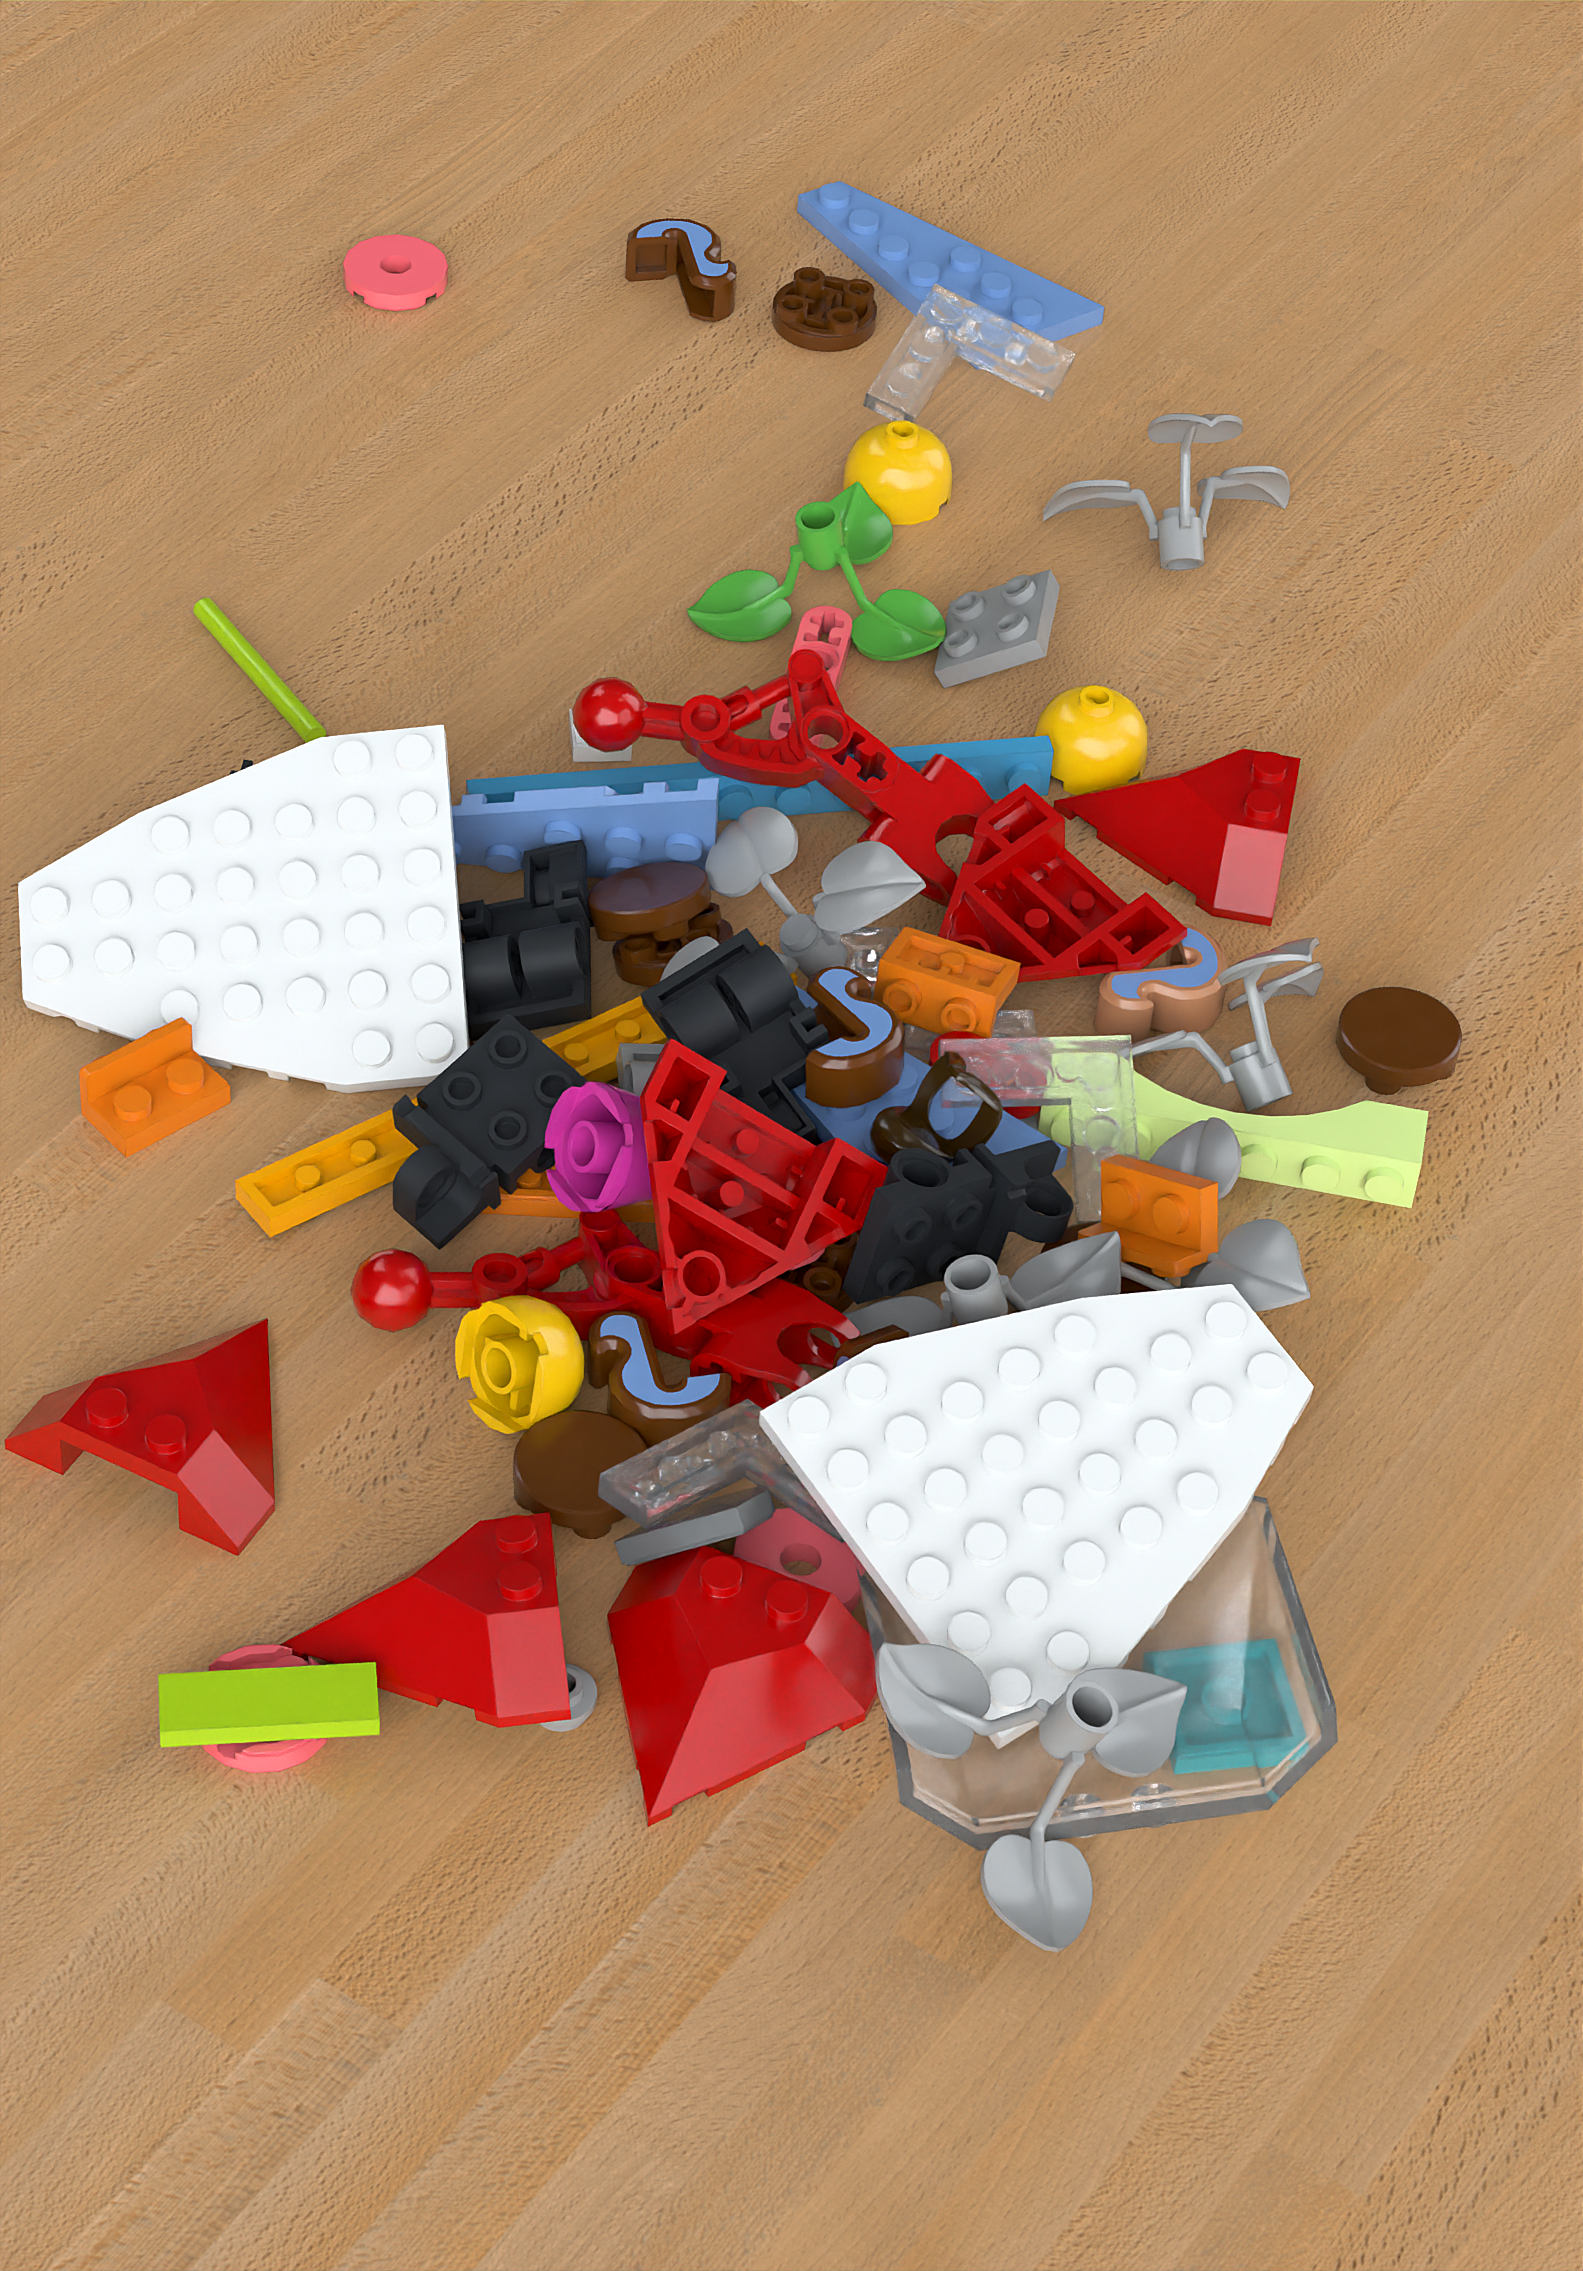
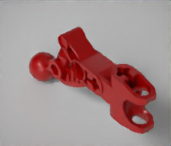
[572,649,995,907]
[350,1209,861,1416]

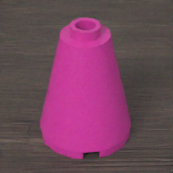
[545,1082,652,1213]

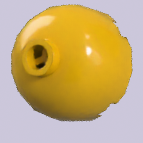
[843,420,953,525]
[1034,685,1148,795]
[455,1295,584,1434]

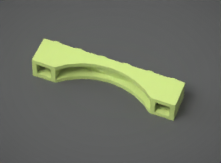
[1038,1044,1429,1208]

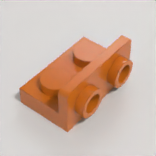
[873,926,1021,1041]
[79,1017,231,1158]
[1078,1154,1218,1278]

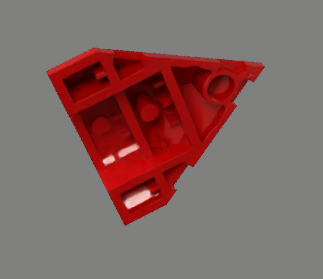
[1053,748,1301,926]
[938,783,1188,983]
[639,1038,888,1336]
[4,1318,275,1556]
[280,1512,571,1728]
[606,1545,880,1827]

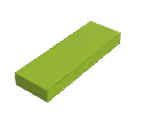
[158,1662,380,1747]

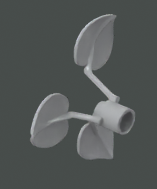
[1043,413,1290,571]
[660,806,926,981]
[1115,937,1324,1112]
[1118,1117,1310,1312]
[830,1231,1121,1348]
[875,1642,1187,1953]

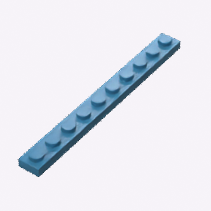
[466,736,1054,821]

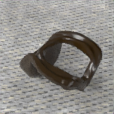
[869,1051,1003,1165]

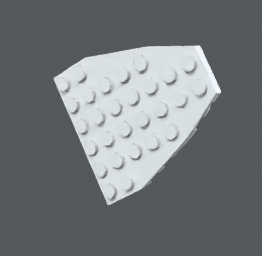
[18,725,470,1093]
[759,1284,1314,1749]

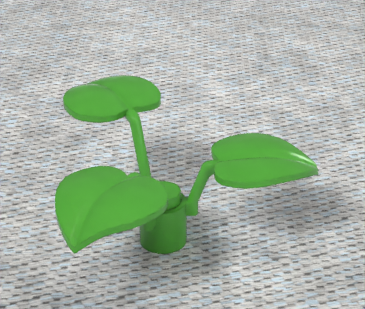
[687,482,947,661]

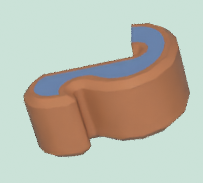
[1094,924,1227,1046]

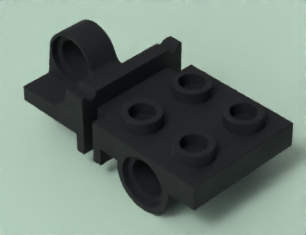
[459,840,595,1042]
[641,928,831,1146]
[392,1013,589,1250]
[842,1139,1074,1305]

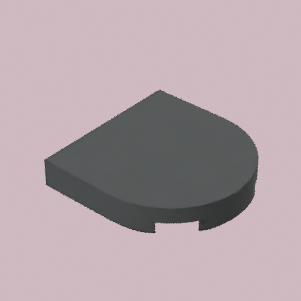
[614,1486,776,1567]

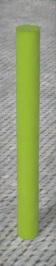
[193,598,326,743]

